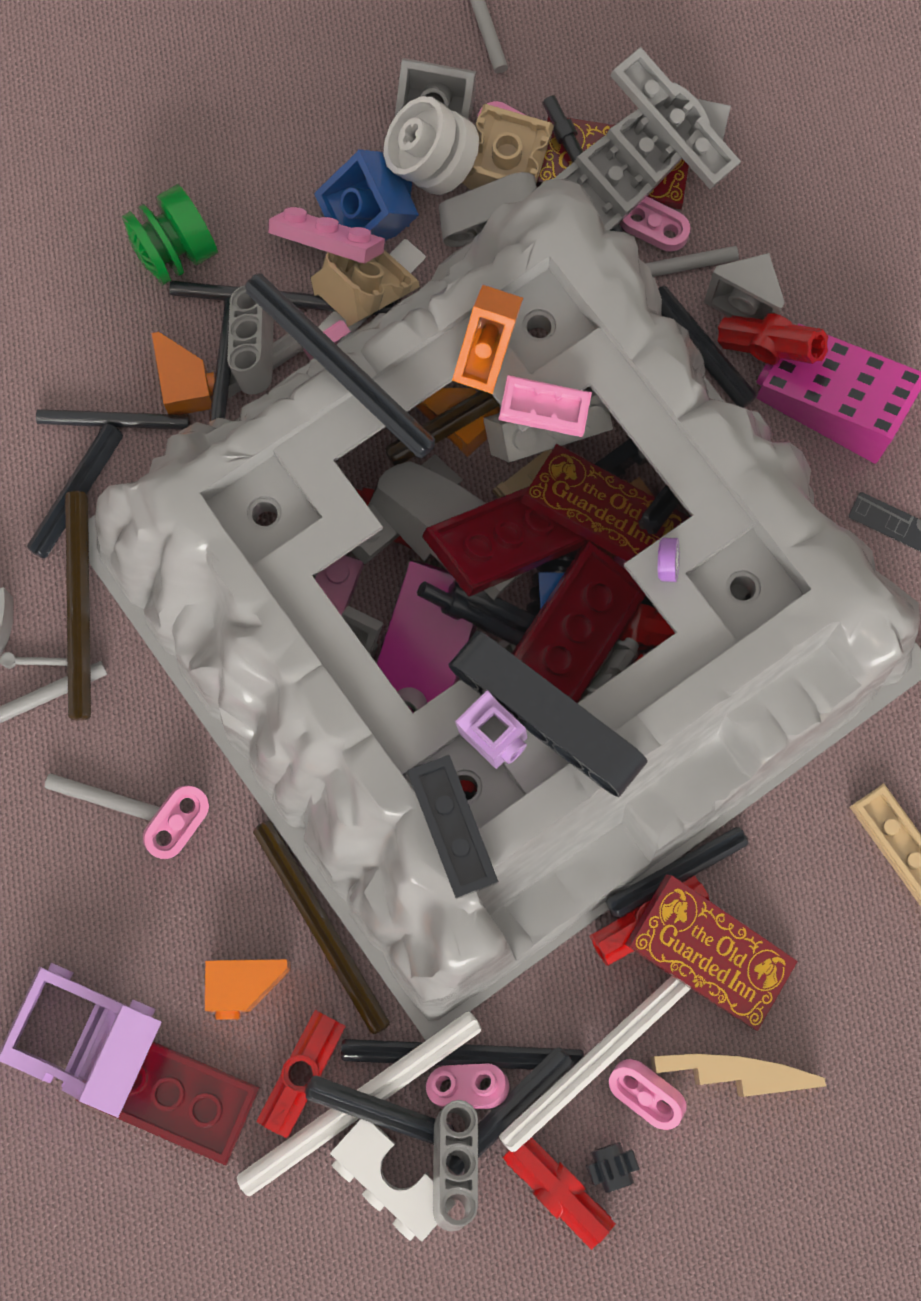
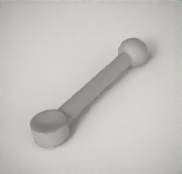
[0,652,67,669]

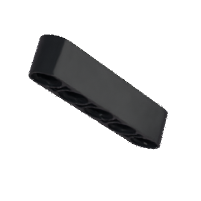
[448,631,648,798]

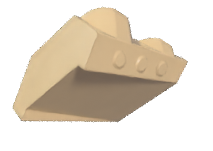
[462,104,554,190]
[311,250,420,327]

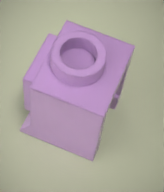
[455,690,528,769]

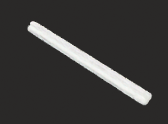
[499,976,691,1152]
[237,1012,482,1196]

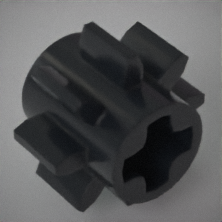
[586,1142,640,1193]

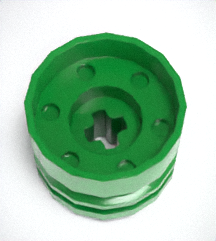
[122,184,218,286]

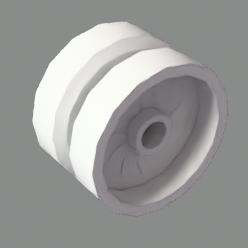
[383,96,479,195]

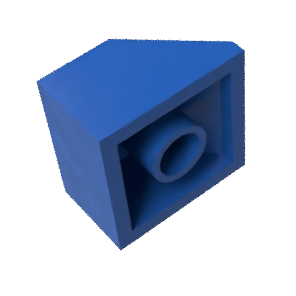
[314,149,419,241]

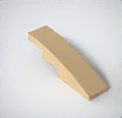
[650,1054,826,1097]

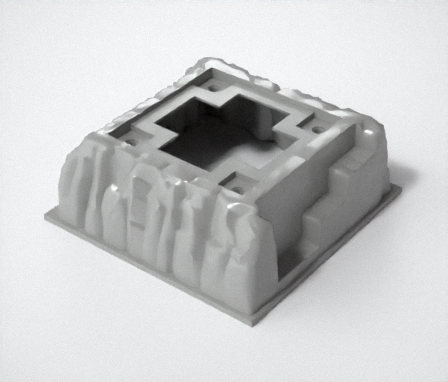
[88,179,921,1040]

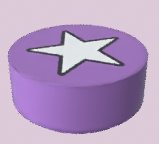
[658,538,680,582]

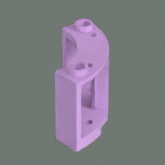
[0,963,161,1118]

